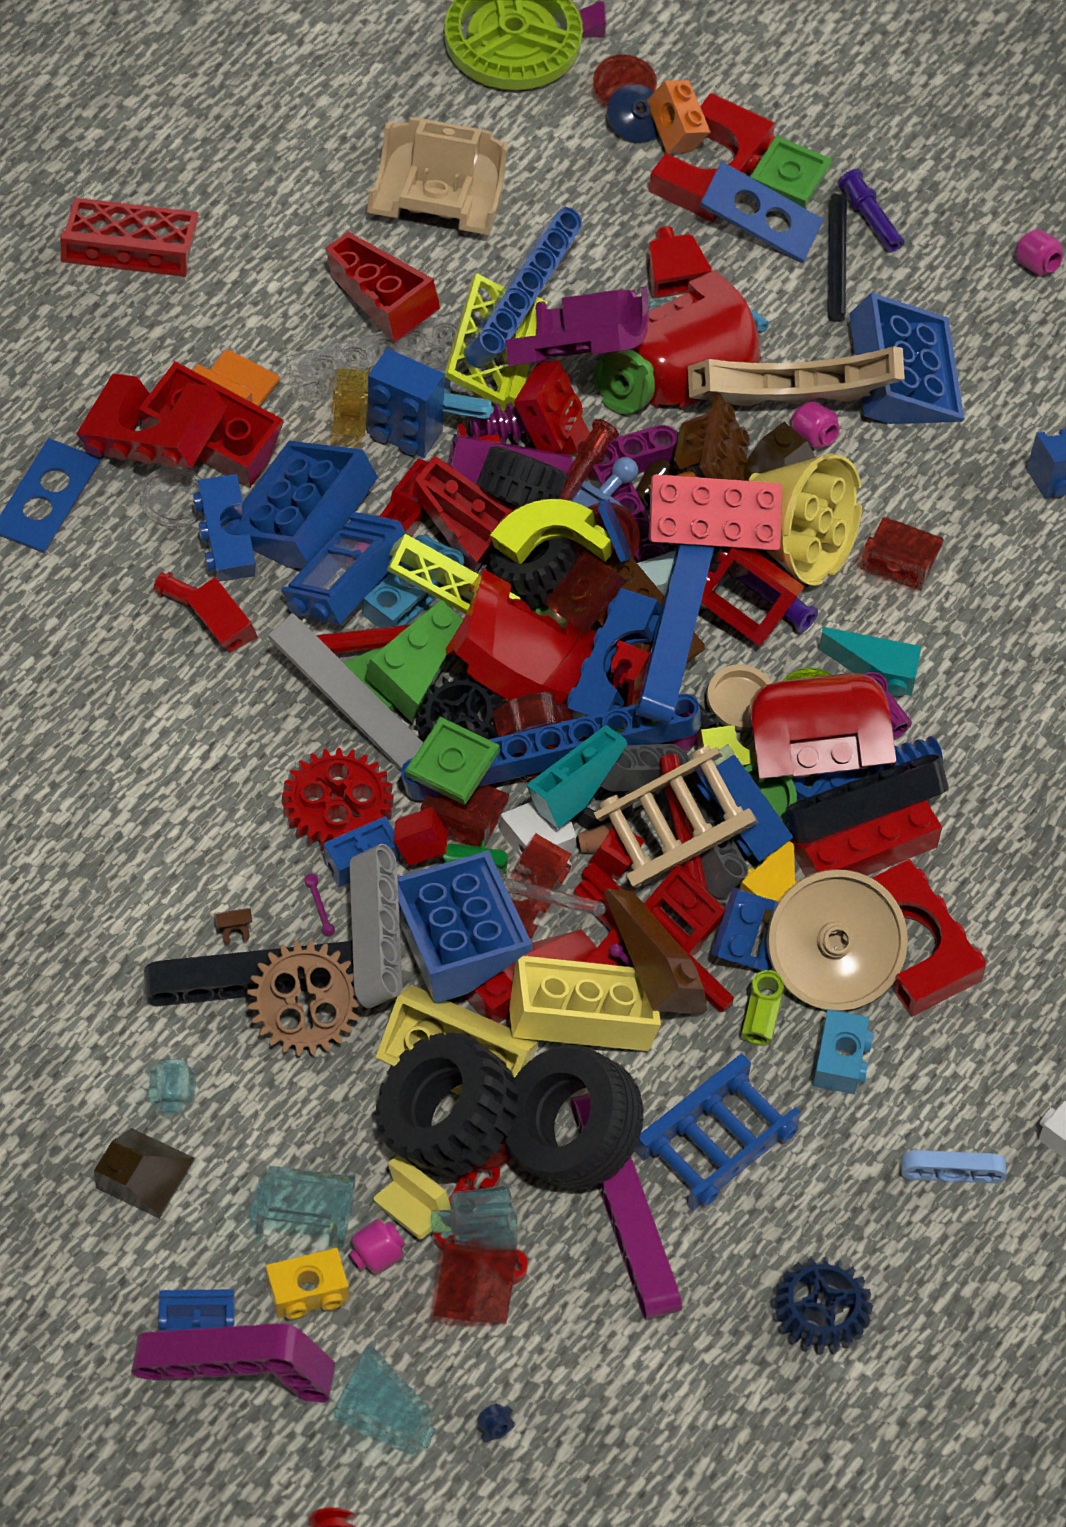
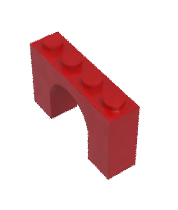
[649,92,776,223]
[76,373,228,469]
[872,859,986,1017]

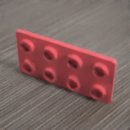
[649,475,782,550]

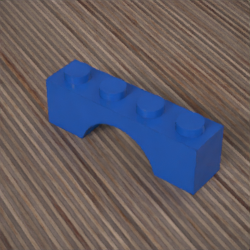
[567,588,662,719]

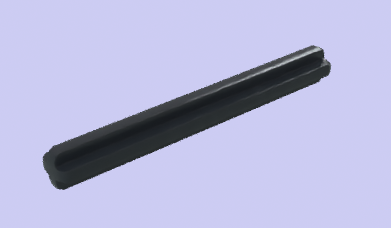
[828,193,847,322]

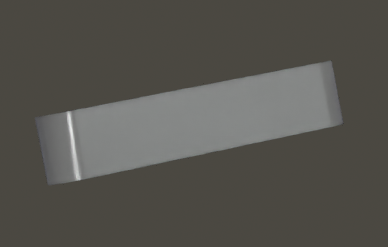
[350,844,402,1008]

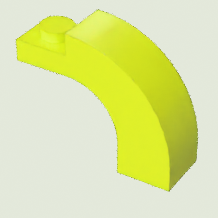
[490,499,614,564]

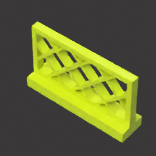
[445,273,547,412]

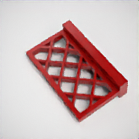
[60,197,198,277]

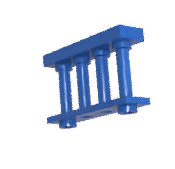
[634,1053,801,1211]

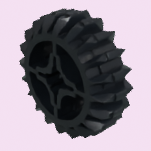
[416,673,508,741]

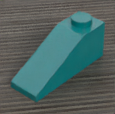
[819,627,922,696]
[526,725,628,828]

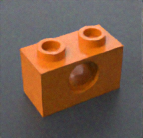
[647,80,710,153]

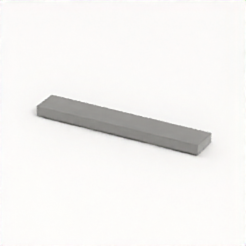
[268,613,423,771]

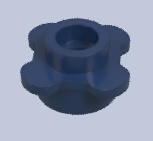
[477,1404,515,1442]

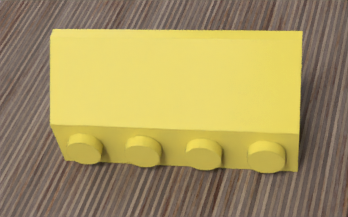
[509,956,661,1051]
[375,985,539,1095]

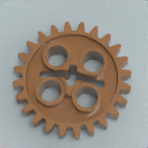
[247,940,363,1056]

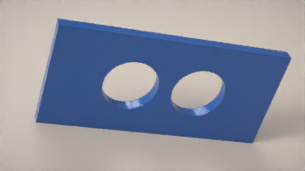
[699,162,824,263]
[0,438,101,553]

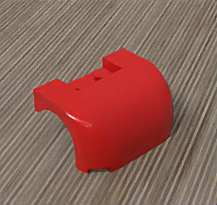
[629,270,761,408]
[748,673,896,782]

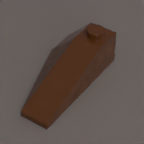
[603,889,707,1014]

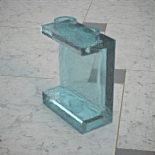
[250,1165,356,1248]

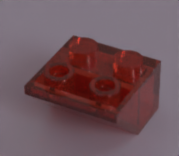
[434,1238,518,1323]

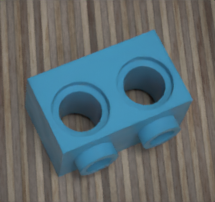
[363,563,438,628]

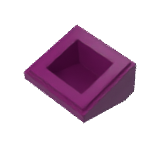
[578,1,606,38]

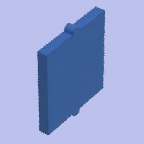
[598,499,632,562]

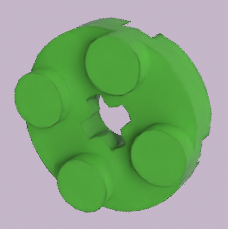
[593,349,655,414]

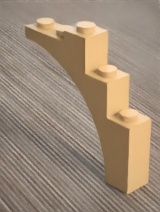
[688,346,905,406]

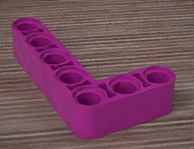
[587,425,678,563]
[131,1323,335,1403]

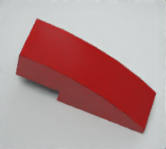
[379,458,429,537]

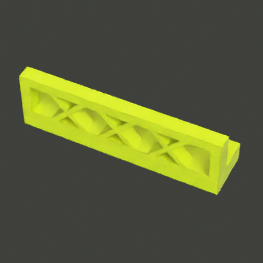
[387,534,521,614]

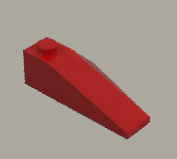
[463,929,597,1023]

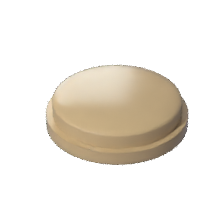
[707,664,772,731]

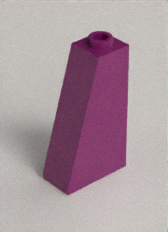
[448,434,576,498]

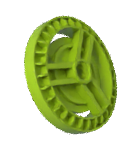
[444,0,583,90]

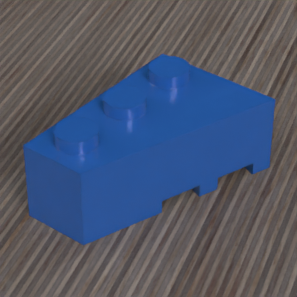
[1027,429,1066,499]

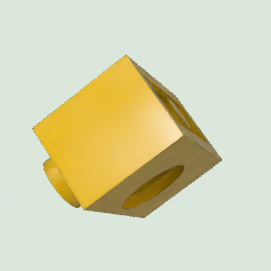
[266,1247,349,1319]

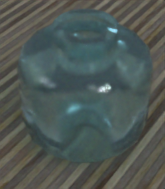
[149,1059,196,1113]

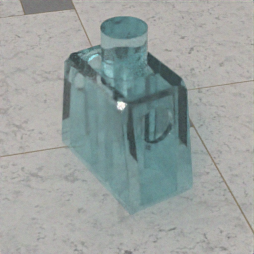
[431,1186,517,1249]

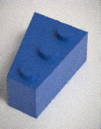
[696,744,793,861]

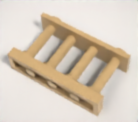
[594,745,758,889]

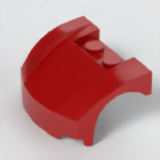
[446,569,596,716]

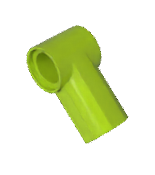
[741,970,784,1046]

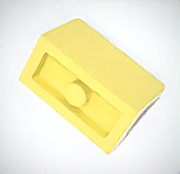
[373,1155,453,1239]

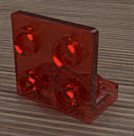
[860,517,944,591]
[421,785,510,848]

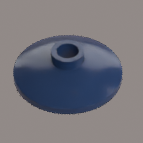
[607,84,660,144]

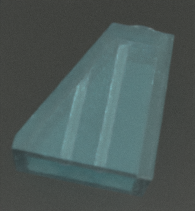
[334,1344,436,1458]

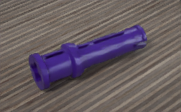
[837,169,905,253]
[727,569,818,633]

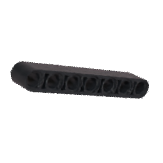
[144,941,354,1007]

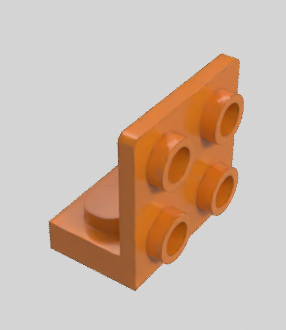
[193,349,280,406]

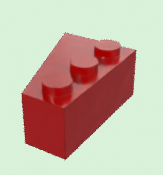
[413,455,513,572]

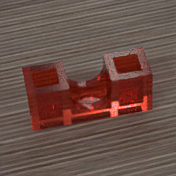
[512,833,572,940]

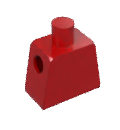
[647,226,713,299]

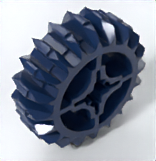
[773,1256,873,1355]

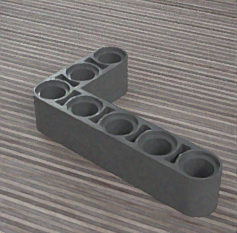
[600,744,748,899]

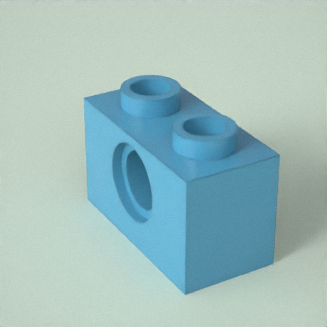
[813,1009,874,1095]

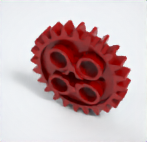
[282,748,394,850]

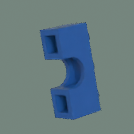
[192,474,256,582]

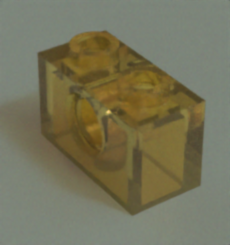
[329,368,370,438]

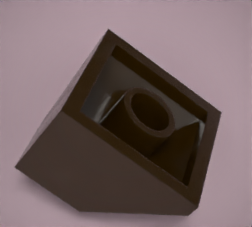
[743,422,816,481]
[94,1128,195,1219]

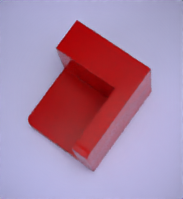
[394,806,448,865]
[589,826,645,881]

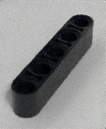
[785,754,949,843]

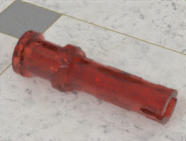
[559,419,619,501]

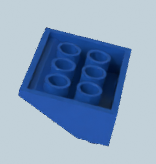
[849,292,965,424]
[223,441,379,569]
[397,851,533,1004]

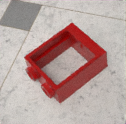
[701,547,805,646]

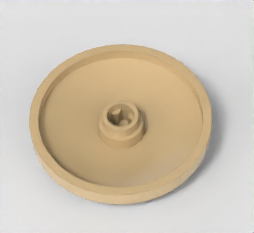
[767,869,908,1011]

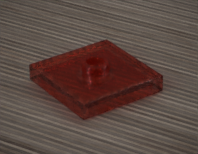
[544,551,627,634]

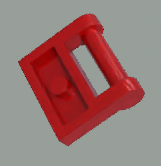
[644,865,726,956]

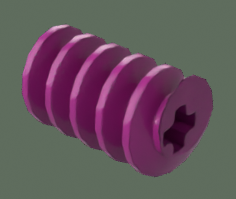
[468,402,532,443]

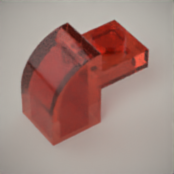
[492,692,571,737]

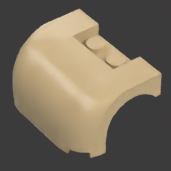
[367,117,508,235]

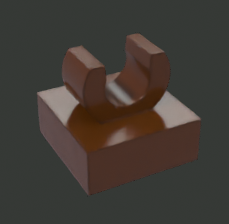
[214,908,253,944]

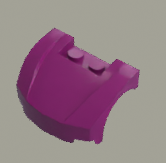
[505,286,649,366]

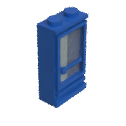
[281,512,406,625]

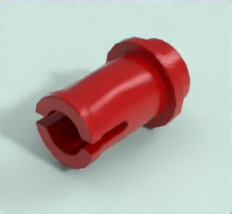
[153,572,198,607]

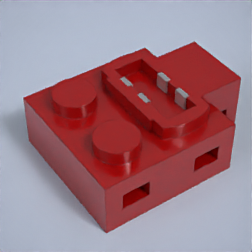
[514,360,590,455]

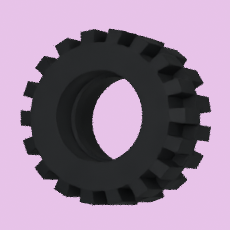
[476,446,567,507]
[489,537,580,608]

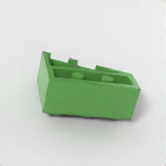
[365,599,463,722]

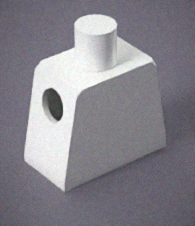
[500,801,576,877]

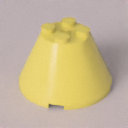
[749,454,862,585]

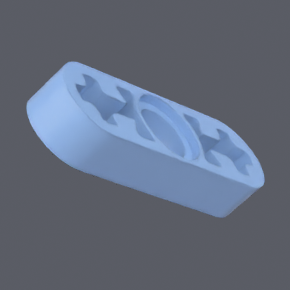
[902,1150,1006,1184]

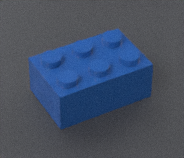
[367,348,445,459]

